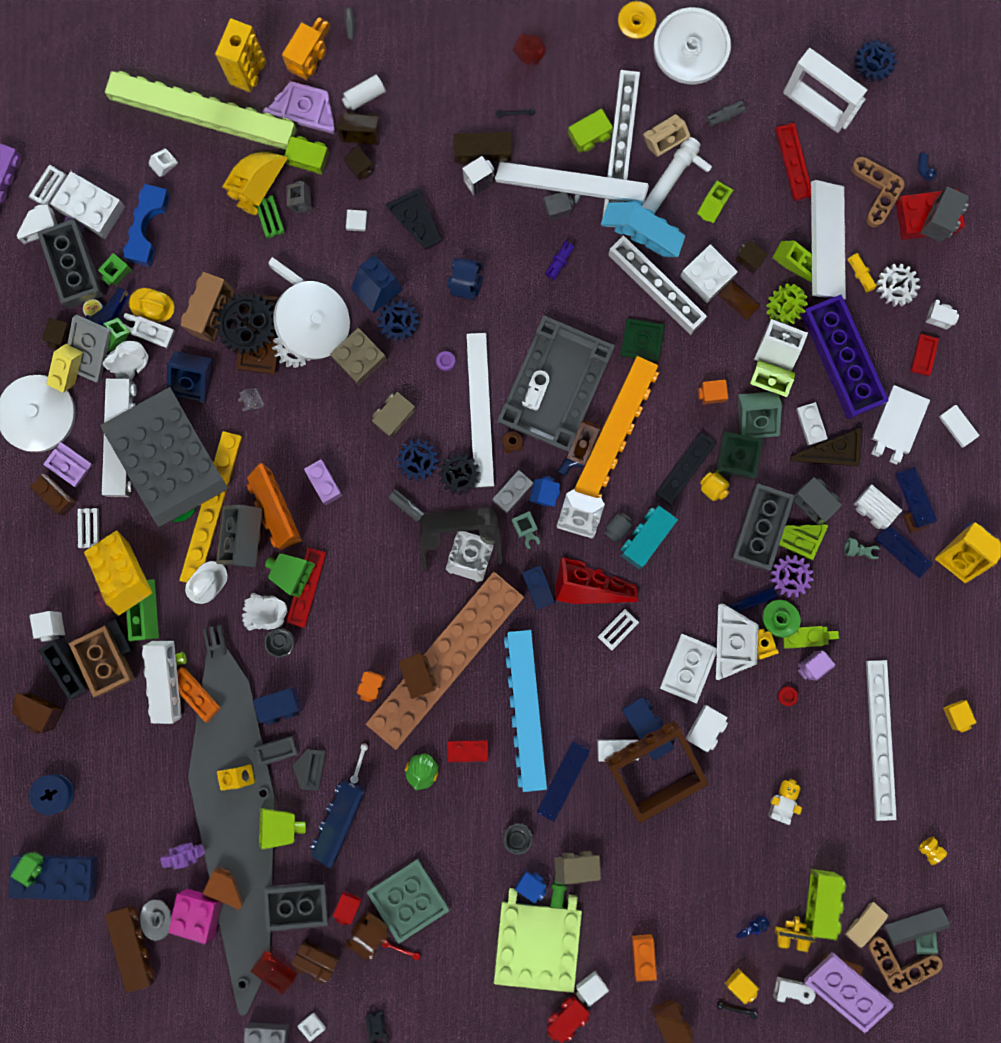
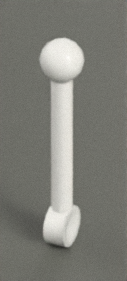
[350,743,368,784]

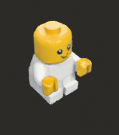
[767,779,802,825]

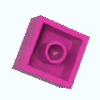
[168,889,223,944]

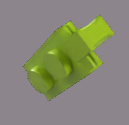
[783,626,839,649]

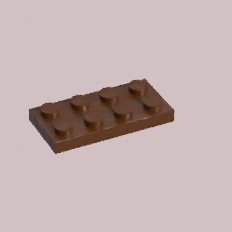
[236,293,280,375]

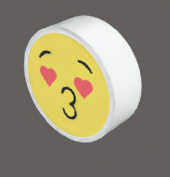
[83,299,104,319]

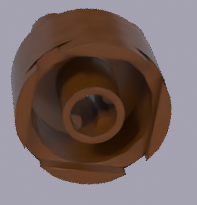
[344,911,389,961]

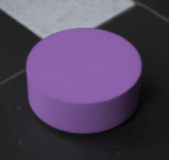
[436,351,455,371]

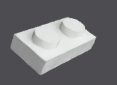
[796,402,828,446]

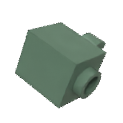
[511,511,540,550]

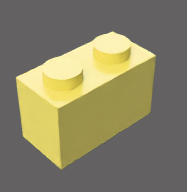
[46,344,83,393]

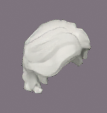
[103,341,149,380]
[242,593,287,630]

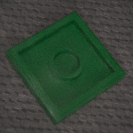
[620,318,665,363]

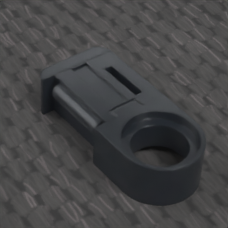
[107,616,134,656]
[365,1010,389,1043]

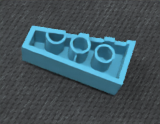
[601,200,685,257]

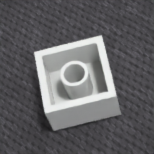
[680,244,738,303]

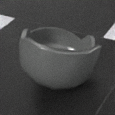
[264,628,294,658]
[502,823,533,855]

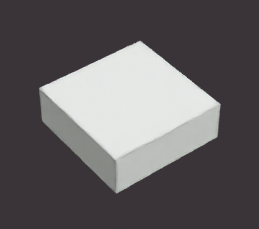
[346,210,367,231]
[297,1012,326,1042]

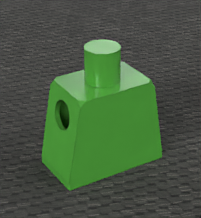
[265,553,315,598]

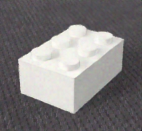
[50,171,125,239]

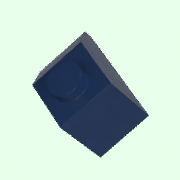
[522,566,555,610]

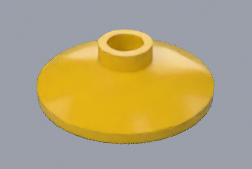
[618,1,656,39]

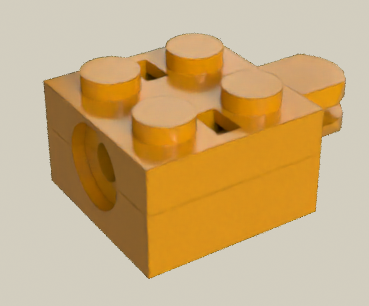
[282,17,330,80]

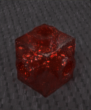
[513,33,546,65]

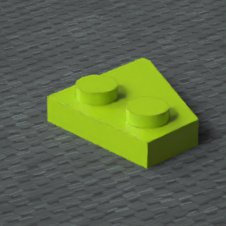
[779,524,828,560]

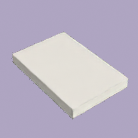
[660,634,717,703]

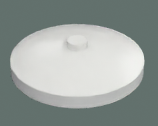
[654,8,731,84]
[273,281,350,360]
[0,375,76,452]

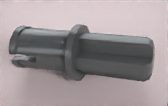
[389,490,425,522]

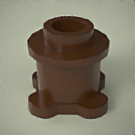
[502,432,523,454]

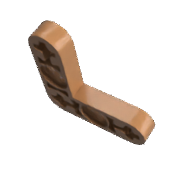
[851,157,904,227]
[867,936,942,993]

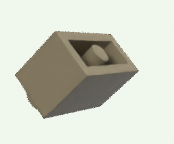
[372,392,416,438]
[555,851,601,884]

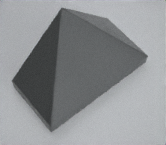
[292,749,325,791]

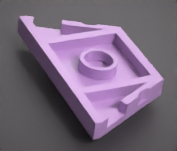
[263,81,335,134]

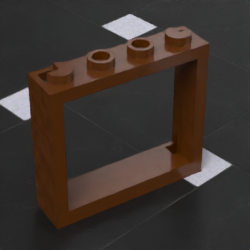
[604,720,709,824]

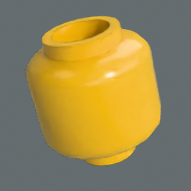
[700,472,730,501]

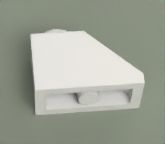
[17,205,58,244]

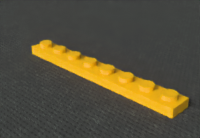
[179,431,243,583]

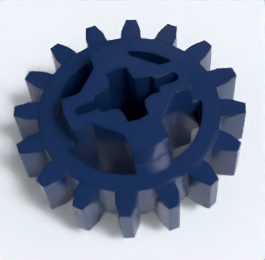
[854,39,897,82]
[377,300,419,343]
[396,439,439,482]

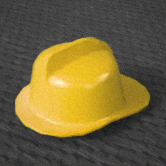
[129,288,174,323]

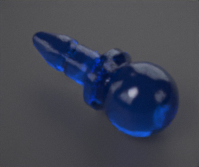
[736,916,770,938]

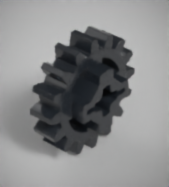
[438,453,481,496]

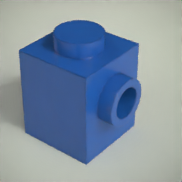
[529,476,560,507]
[515,870,547,903]

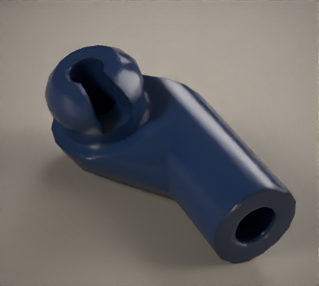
[917,153,937,181]
[557,457,584,476]

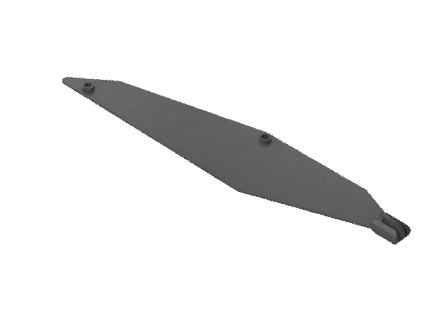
[188,624,275,1015]

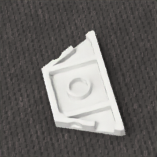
[716,604,758,680]

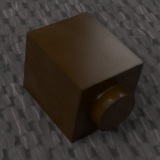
[343,146,374,181]
[735,240,768,274]
[42,318,71,350]

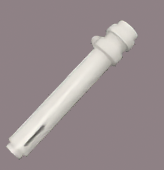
[642,137,712,214]

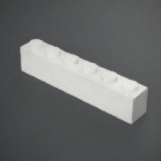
[608,235,707,335]
[102,379,137,497]

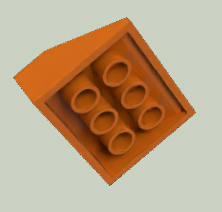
[246,463,302,550]

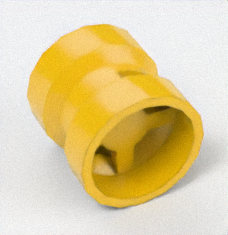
[918,837,947,865]

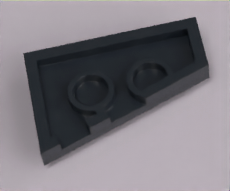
[385,189,443,250]

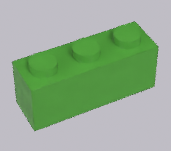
[126,579,159,641]

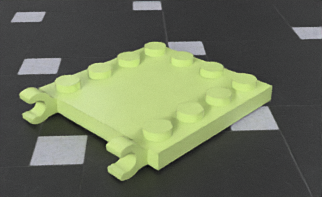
[494,888,582,992]

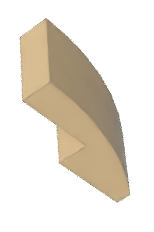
[845,902,888,948]

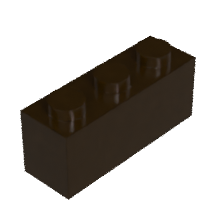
[453,131,512,165]

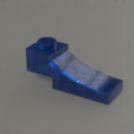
[85,287,130,326]

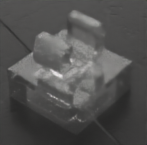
[238,388,264,411]

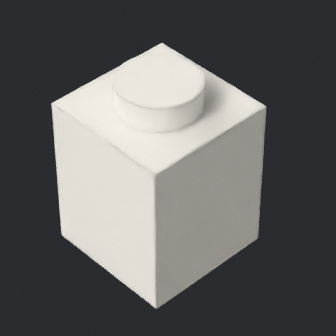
[576,971,608,1006]

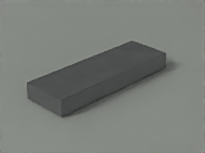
[885,907,950,946]

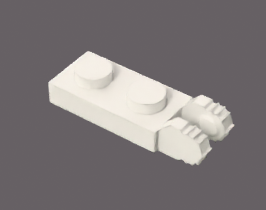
[123,313,176,349]

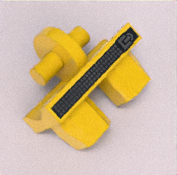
[774,916,815,952]

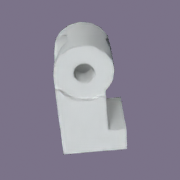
[773,977,815,1004]

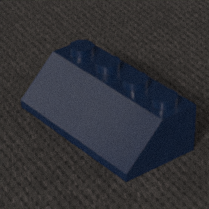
[310,780,367,868]

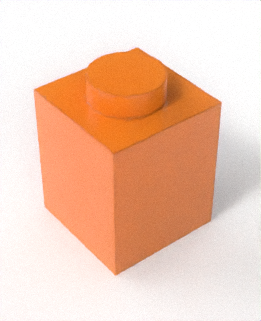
[698,380,728,405]

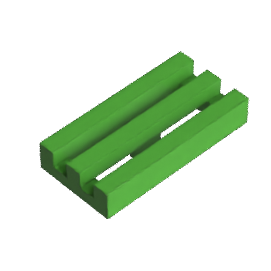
[256,196,285,238]

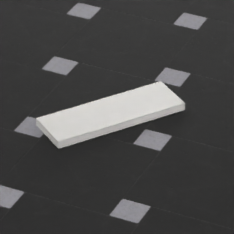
[811,180,846,300]

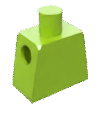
[259,808,306,849]

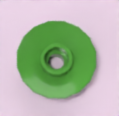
[762,600,801,638]

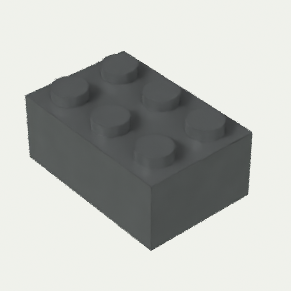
[216,505,263,567]
[263,881,328,931]

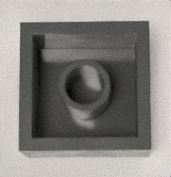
[920,186,969,243]
[793,477,842,525]

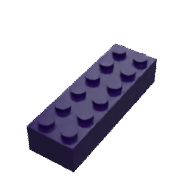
[801,294,889,420]

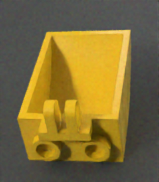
[222,152,288,215]

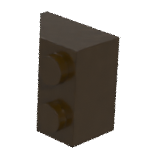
[337,112,381,145]

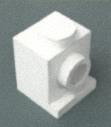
[925,300,959,329]

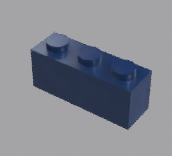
[621,697,675,761]

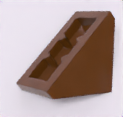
[718,281,760,321]

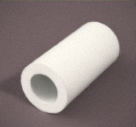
[342,75,386,111]

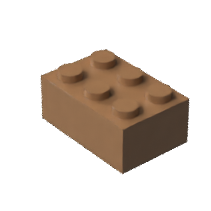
[181,272,235,343]
[69,626,136,697]

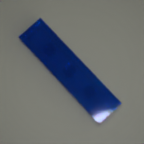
[537,741,590,822]

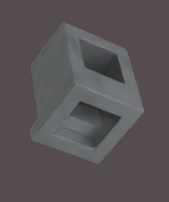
[287,181,313,214]

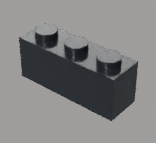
[38,637,90,701]

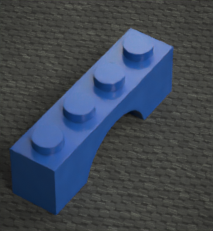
[123,184,171,267]

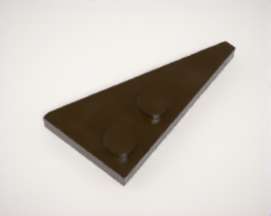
[790,428,861,467]

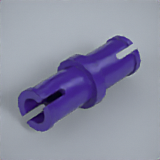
[545,241,575,280]

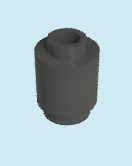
[604,513,632,542]

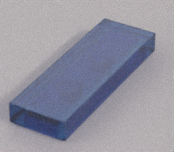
[875,525,933,578]

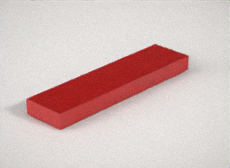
[775,123,811,201]
[286,547,327,628]

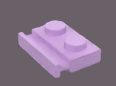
[43,442,93,488]

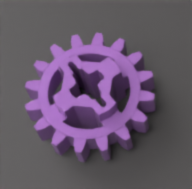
[770,555,814,598]
[160,842,205,870]

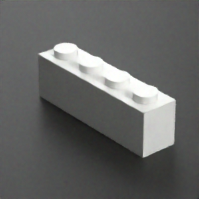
[142,641,182,724]

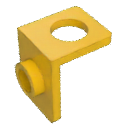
[217,764,255,791]

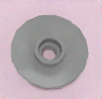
[140,899,172,941]

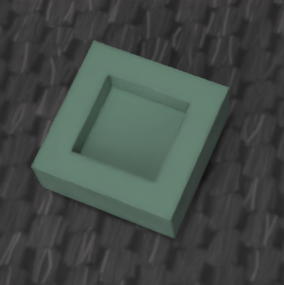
[915,932,938,954]

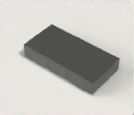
[253,736,297,767]

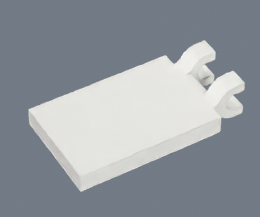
[871,385,930,464]

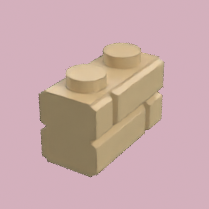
[643,114,690,157]

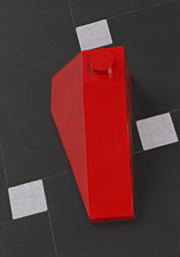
[555,557,639,604]

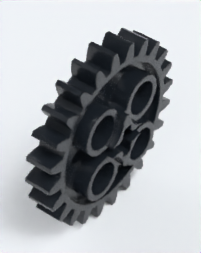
[215,292,276,356]

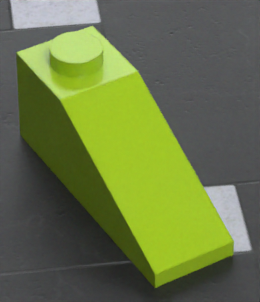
[772,241,812,283]

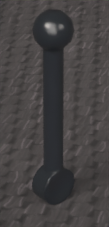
[496,108,536,118]
[717,1002,758,1019]

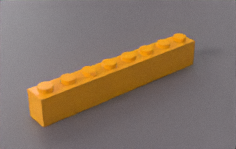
[574,356,659,498]

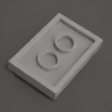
[67,315,112,383]

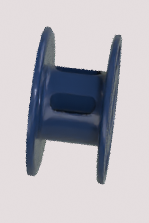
[29,774,74,815]

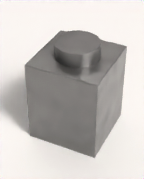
[544,192,574,221]

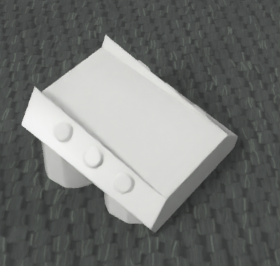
[557,489,605,538]
[446,530,495,582]

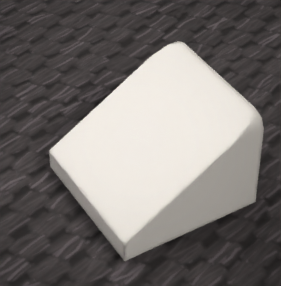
[149,149,178,177]

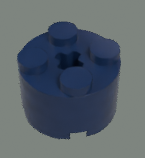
[447,258,484,301]

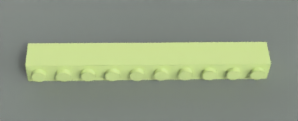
[105,71,297,150]

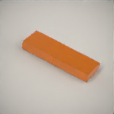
[177,667,221,722]

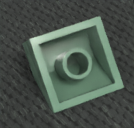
[738,392,782,440]

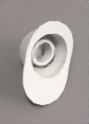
[185,561,227,604]

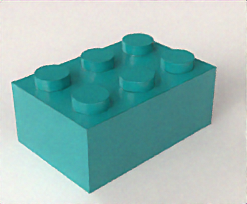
[620,506,678,570]

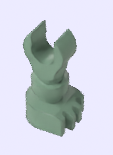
[844,538,880,560]

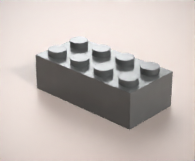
[37,219,104,309]
[730,483,795,572]

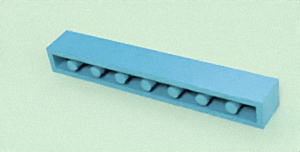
[504,630,547,792]

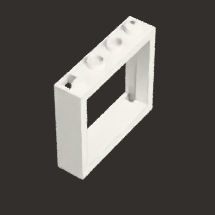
[783,48,867,133]

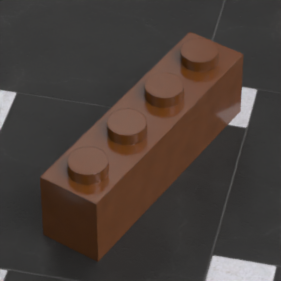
[105,904,155,993]

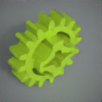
[766,284,808,325]

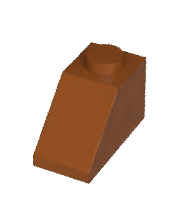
[203,867,243,910]

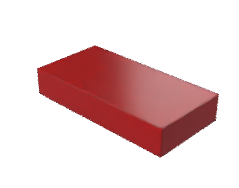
[910,334,939,376]

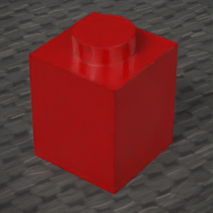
[333,891,362,925]

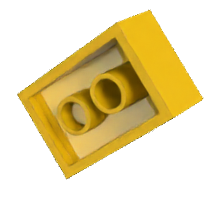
[935,522,1001,584]

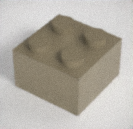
[330,328,387,386]

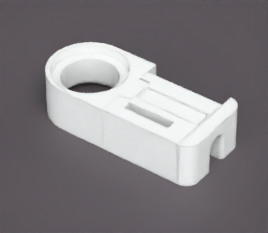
[522,371,549,411]

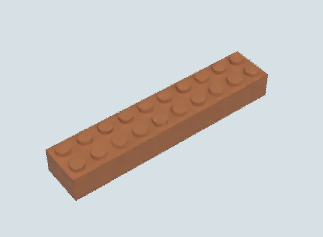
[366,572,524,750]

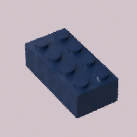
[8,854,98,901]

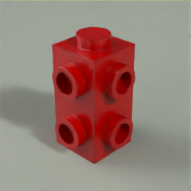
[547,995,590,1043]

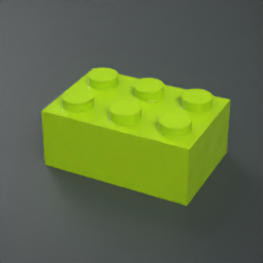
[805,869,846,940]

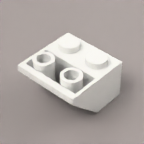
[754,319,808,371]

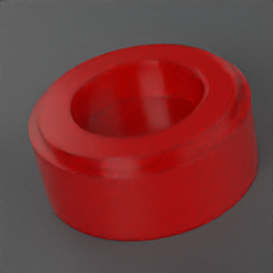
[777,686,798,706]

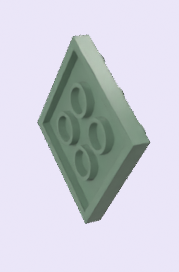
[367,858,450,944]

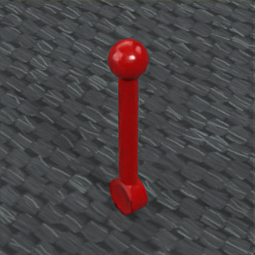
[381,939,421,960]

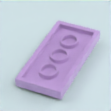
[804,952,893,1033]

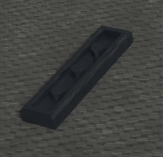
[655,432,717,506]

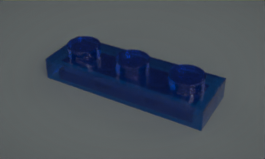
[895,467,937,529]

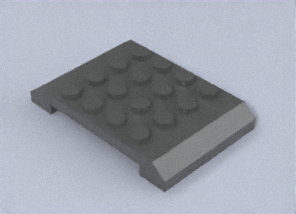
[497,315,615,453]
[100,387,229,528]

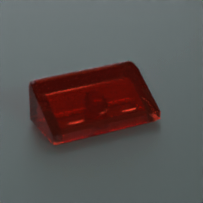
[250,951,297,995]

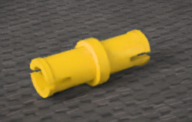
[847,253,877,293]

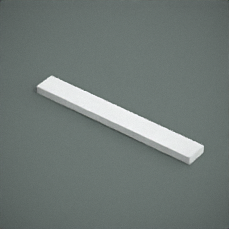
[495,162,649,204]
[467,333,494,488]
[866,660,896,821]

